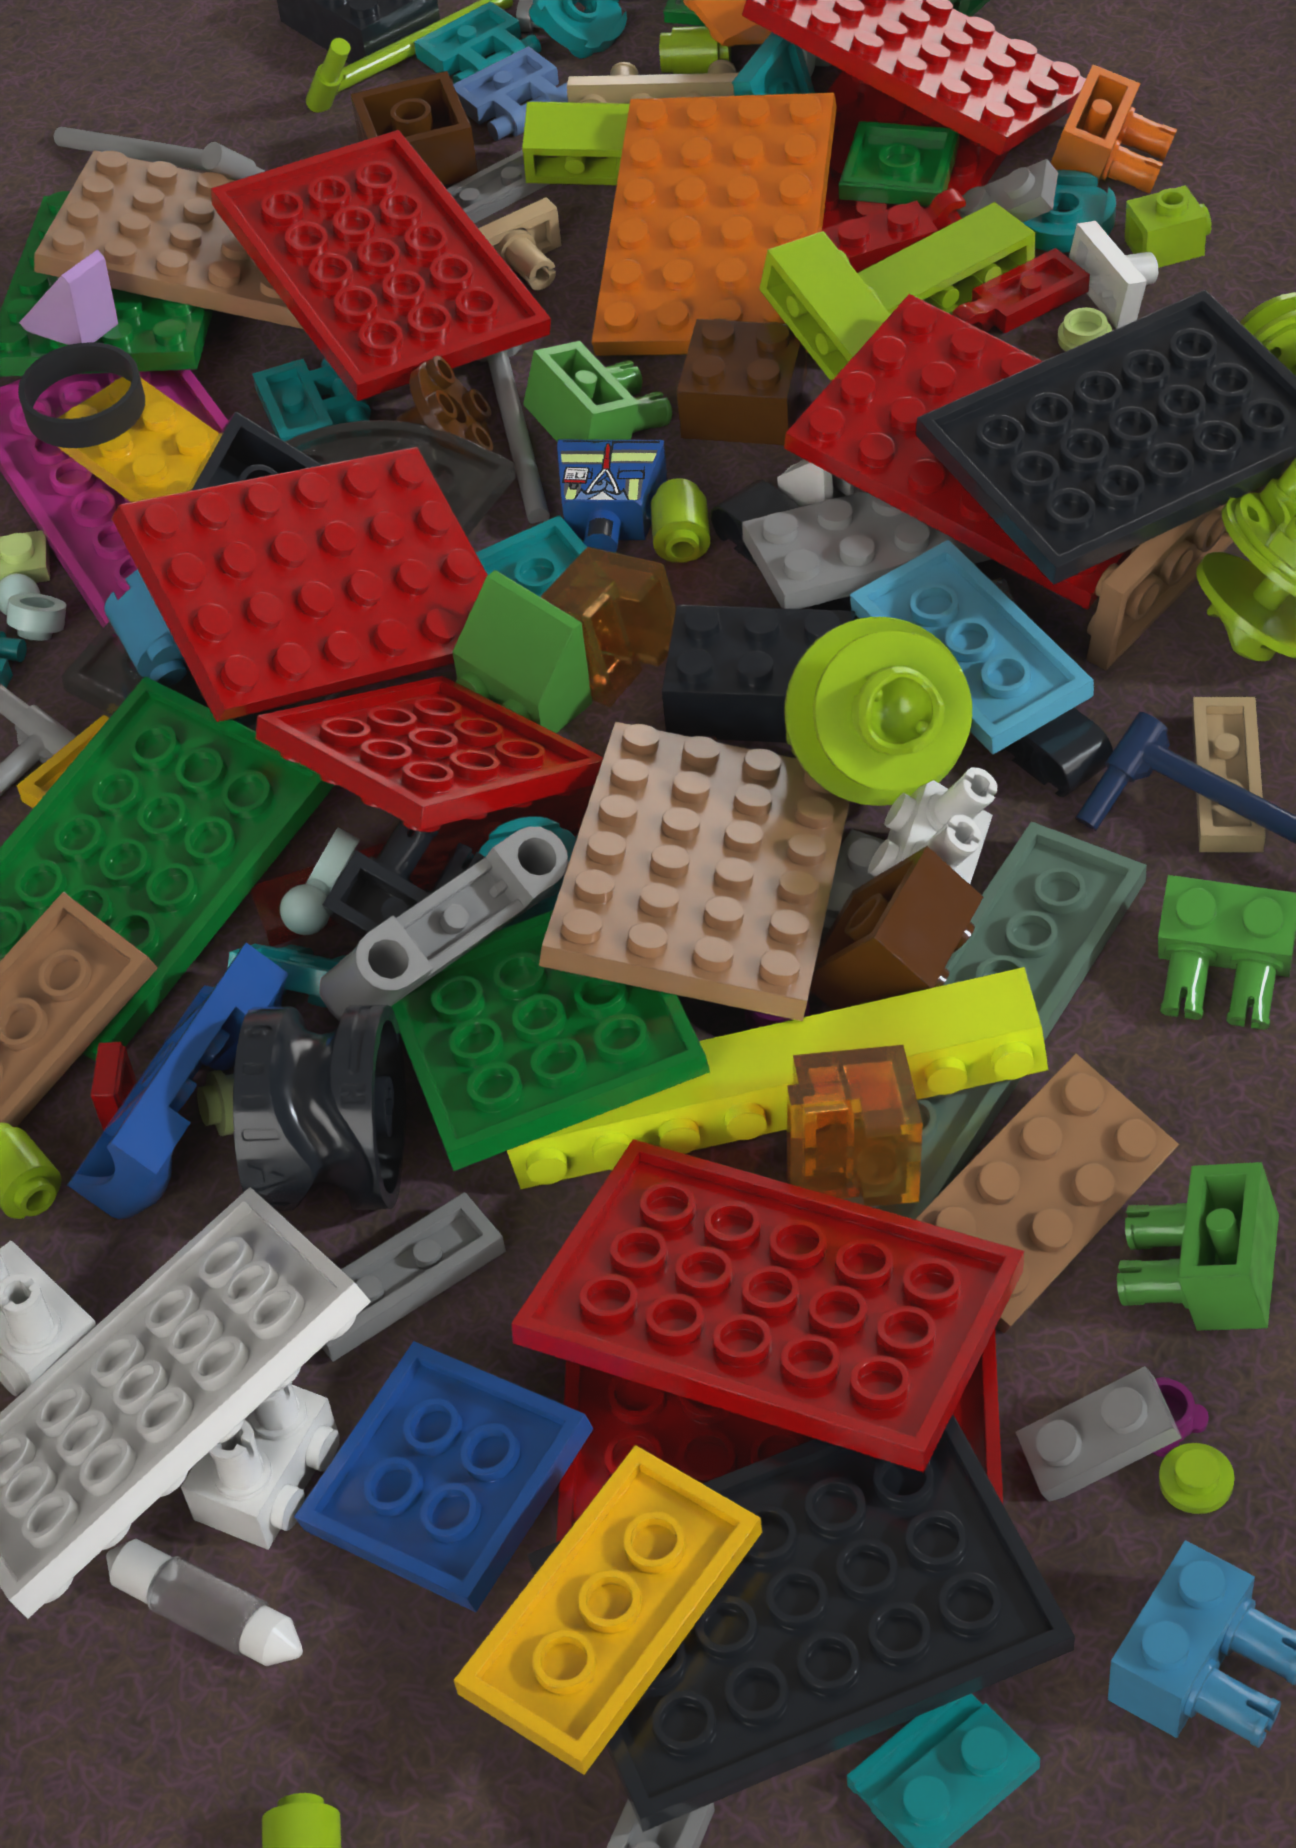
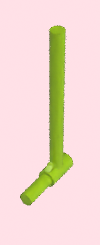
[306,0,513,112]

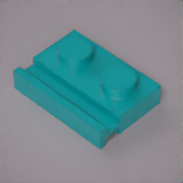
[847,1693,1040,1848]

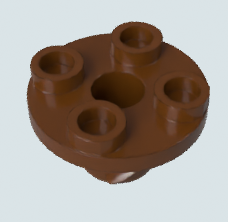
[394,356,493,463]

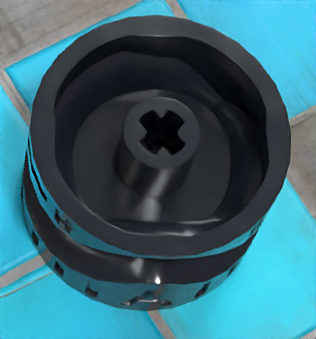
[233,1004,406,1211]

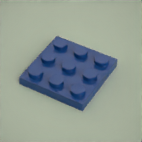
[294,1341,593,1612]

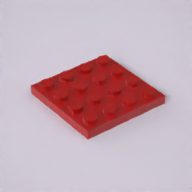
[255,675,603,832]

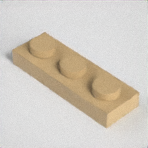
[1192,697,1265,852]

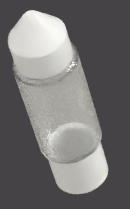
[106,1539,303,1666]

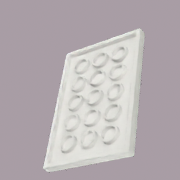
[0,1187,371,1619]

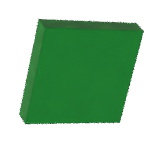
[838,121,960,207]

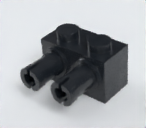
[322,820,485,938]

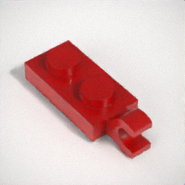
[822,189,966,272]
[952,248,1090,333]

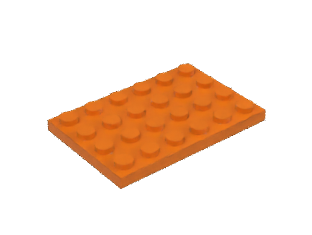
[591,93,837,356]

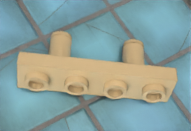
[567,59,739,104]
[478,197,562,290]

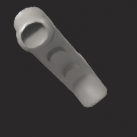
[319,827,569,1022]

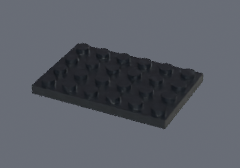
[916,290,1296,585]
[527,1414,1075,1832]

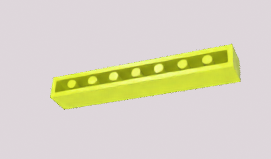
[507,967,1049,1189]

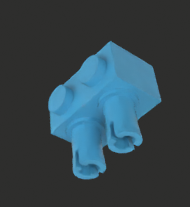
[1108,1540,1296,1748]

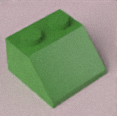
[452,570,592,733]

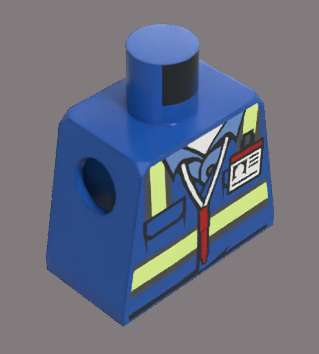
[557,440,668,559]

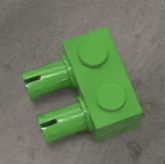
[523,341,672,442]
[1158,875,1296,1030]
[1117,1162,1279,1331]

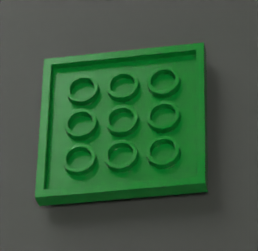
[391,910,710,1171]

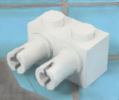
[868,767,997,884]
[0,1241,97,1396]
[181,1382,339,1550]

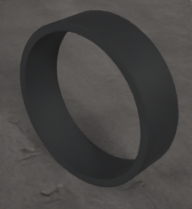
[18,342,145,448]

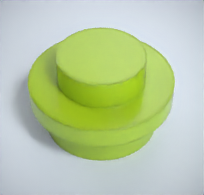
[1159,1443,1234,1514]

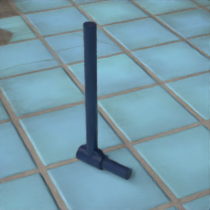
[1075,712,1296,844]

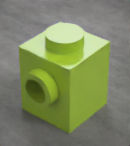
[1125,185,1211,268]

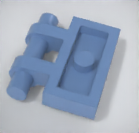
[453,46,568,141]

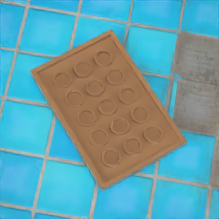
[34,150,303,329]
[539,722,850,1021]

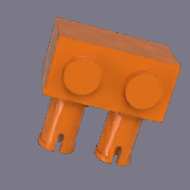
[1051,65,1177,194]

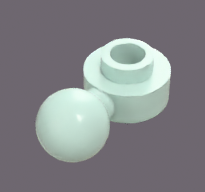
[0,574,66,641]
[280,827,360,935]

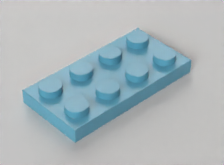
[850,540,1094,754]

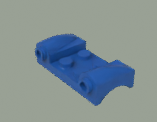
[67,942,289,1220]

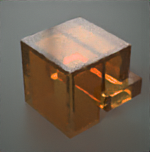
[541,547,676,707]
[787,1045,923,1207]

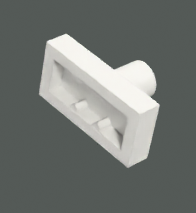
[1069,221,1158,329]

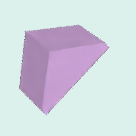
[19,249,118,345]

